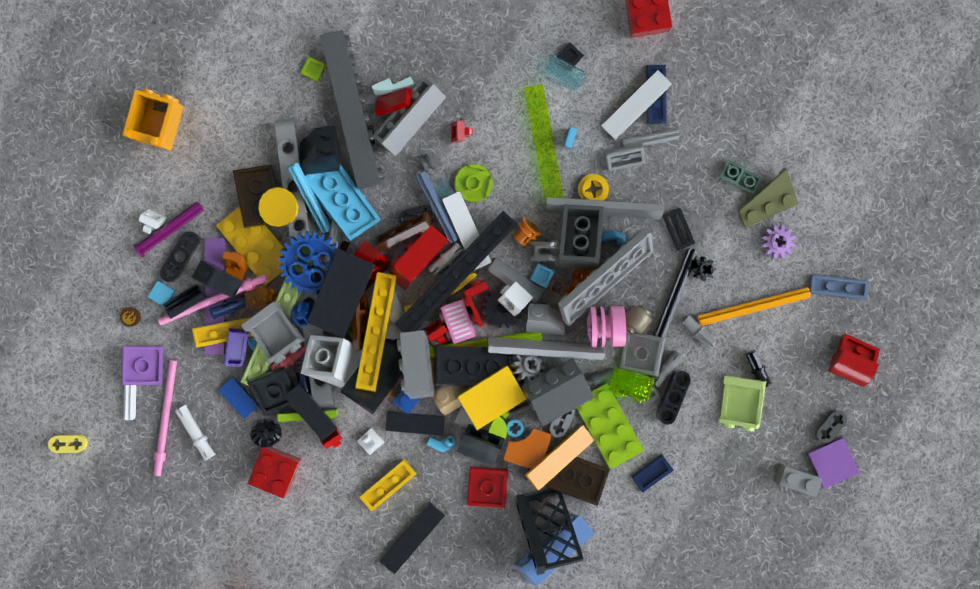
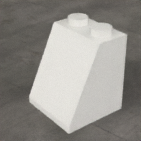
[301,335,362,388]

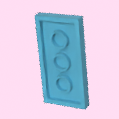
[305,165,381,242]

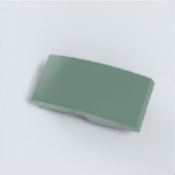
[719,159,763,195]

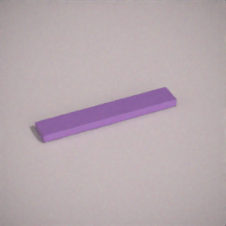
[205,238,226,354]

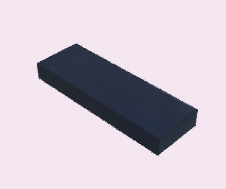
[646,65,667,124]

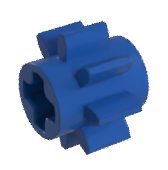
[291,302,313,326]

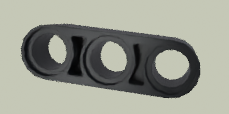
[656,370,691,425]

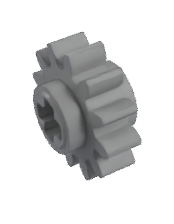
[510,355,545,384]

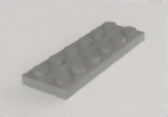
[558,227,654,326]

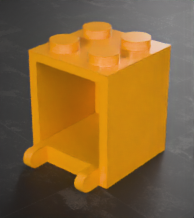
[122,88,184,151]

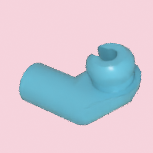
[427,435,456,452]

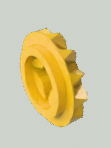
[578,174,609,201]

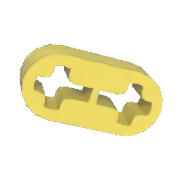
[48,434,88,453]

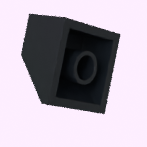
[300,126,340,175]

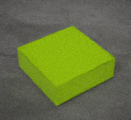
[300,56,326,82]

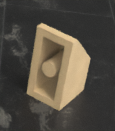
[432,386,468,415]

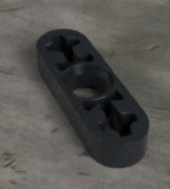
[160,231,200,282]

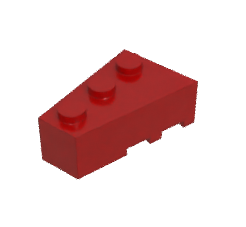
[389,225,449,291]

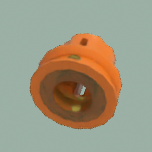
[513,217,542,246]

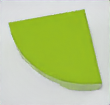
[487,416,507,439]

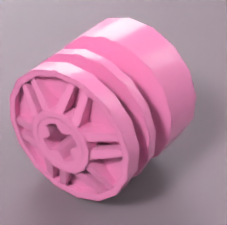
[587,306,626,348]

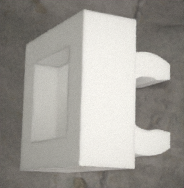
[139,209,166,234]
[357,428,385,455]

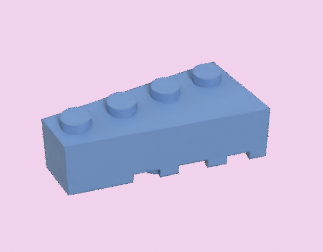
[514,514,595,586]

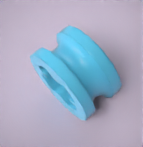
[507,419,524,437]

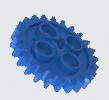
[278,231,338,295]

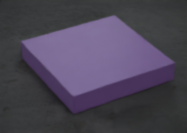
[121,346,163,385]
[807,437,859,489]

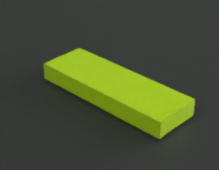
[277,408,339,422]

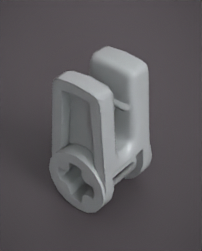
[530,241,560,262]

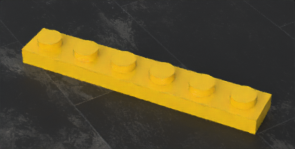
[356,272,397,392]

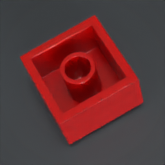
[625,0,672,38]
[247,447,301,499]

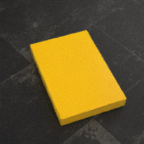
[457,365,527,430]

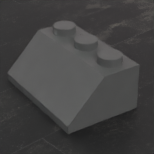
[521,358,594,426]

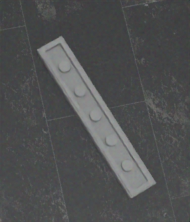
[545,197,664,220]
[487,337,605,360]

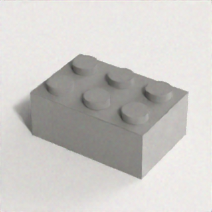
[397,330,434,399]

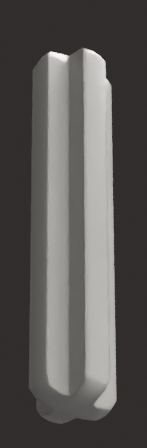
[622,129,680,147]

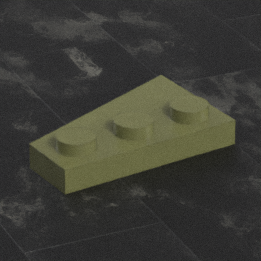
[737,168,799,228]

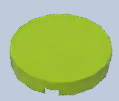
[454,164,493,203]

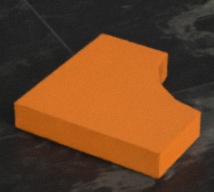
[503,428,552,469]

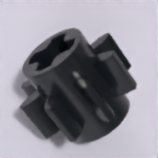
[690,256,716,281]

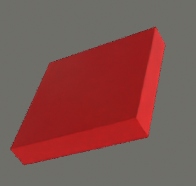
[467,466,508,509]

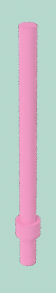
[158,274,268,325]
[153,360,177,476]

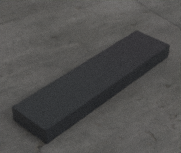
[380,502,445,574]

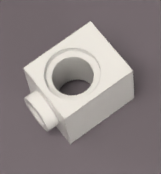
[498,282,533,316]

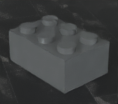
[559,204,604,270]

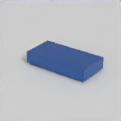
[218,377,259,419]

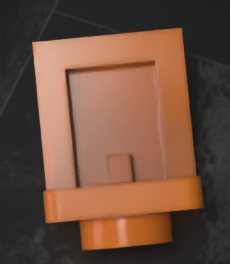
[222,251,248,281]

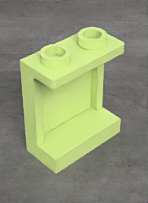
[718,375,766,431]

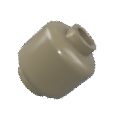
[625,305,651,334]

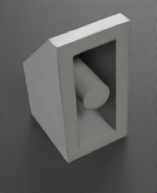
[526,303,565,335]

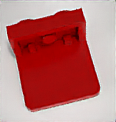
[462,279,489,327]

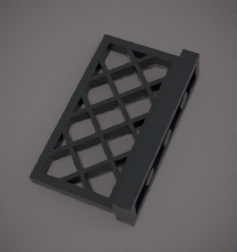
[516,490,584,575]

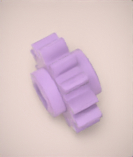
[761,225,796,259]

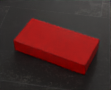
[374,87,412,116]

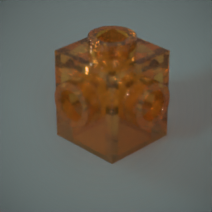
[244,285,277,312]

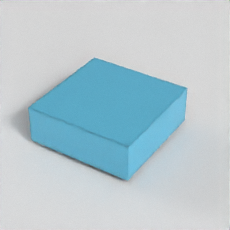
[563,127,577,150]
[529,263,555,288]
[148,280,176,307]

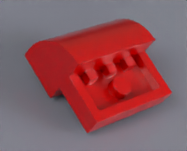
[828,334,880,387]

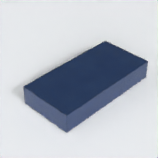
[631,454,674,493]

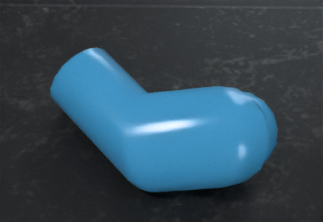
[602,230,626,246]

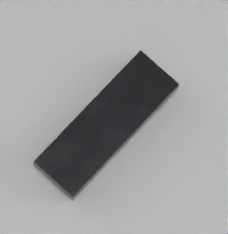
[284,383,338,441]
[385,411,445,436]

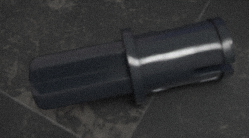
[746,350,772,388]

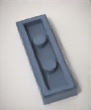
[809,274,869,300]

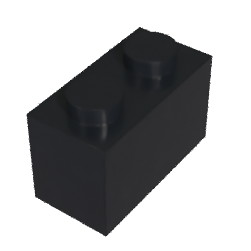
[457,424,504,467]

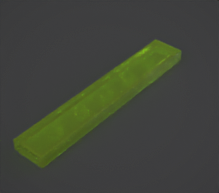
[524,84,564,202]

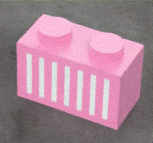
[438,299,476,344]

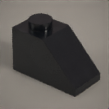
[192,260,243,298]

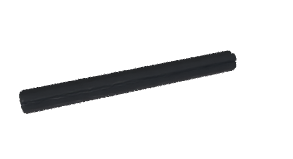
[654,248,698,338]

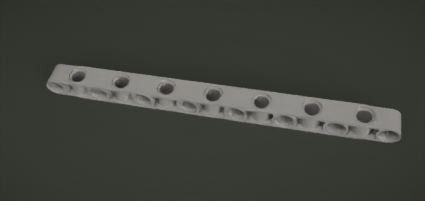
[275,119,335,408]

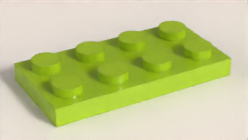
[577,383,644,469]

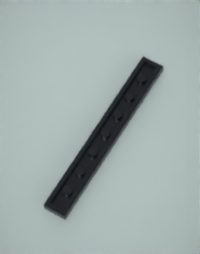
[395,211,517,333]

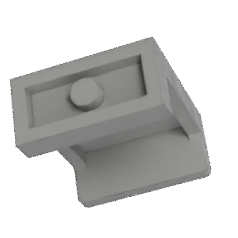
[241,302,305,365]

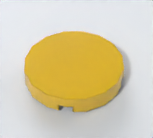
[258,187,299,227]

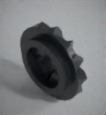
[250,419,282,447]

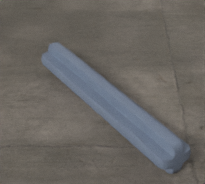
[416,171,459,244]

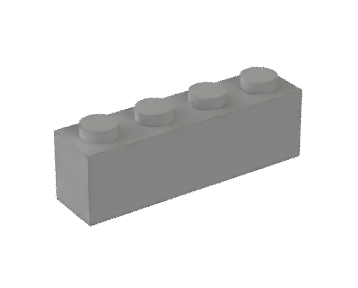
[372,77,446,156]

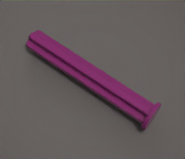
[133,202,204,257]

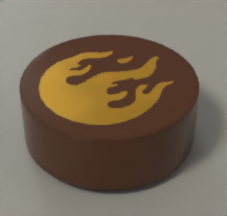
[120,307,141,327]

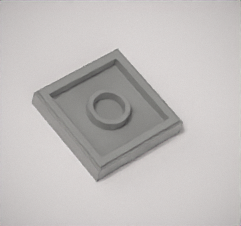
[619,331,665,376]

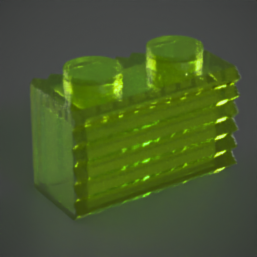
[609,368,655,404]

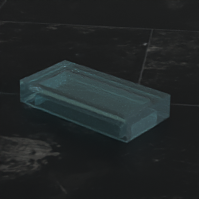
[544,55,587,92]

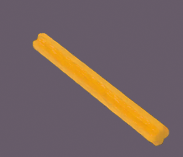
[697,287,811,326]

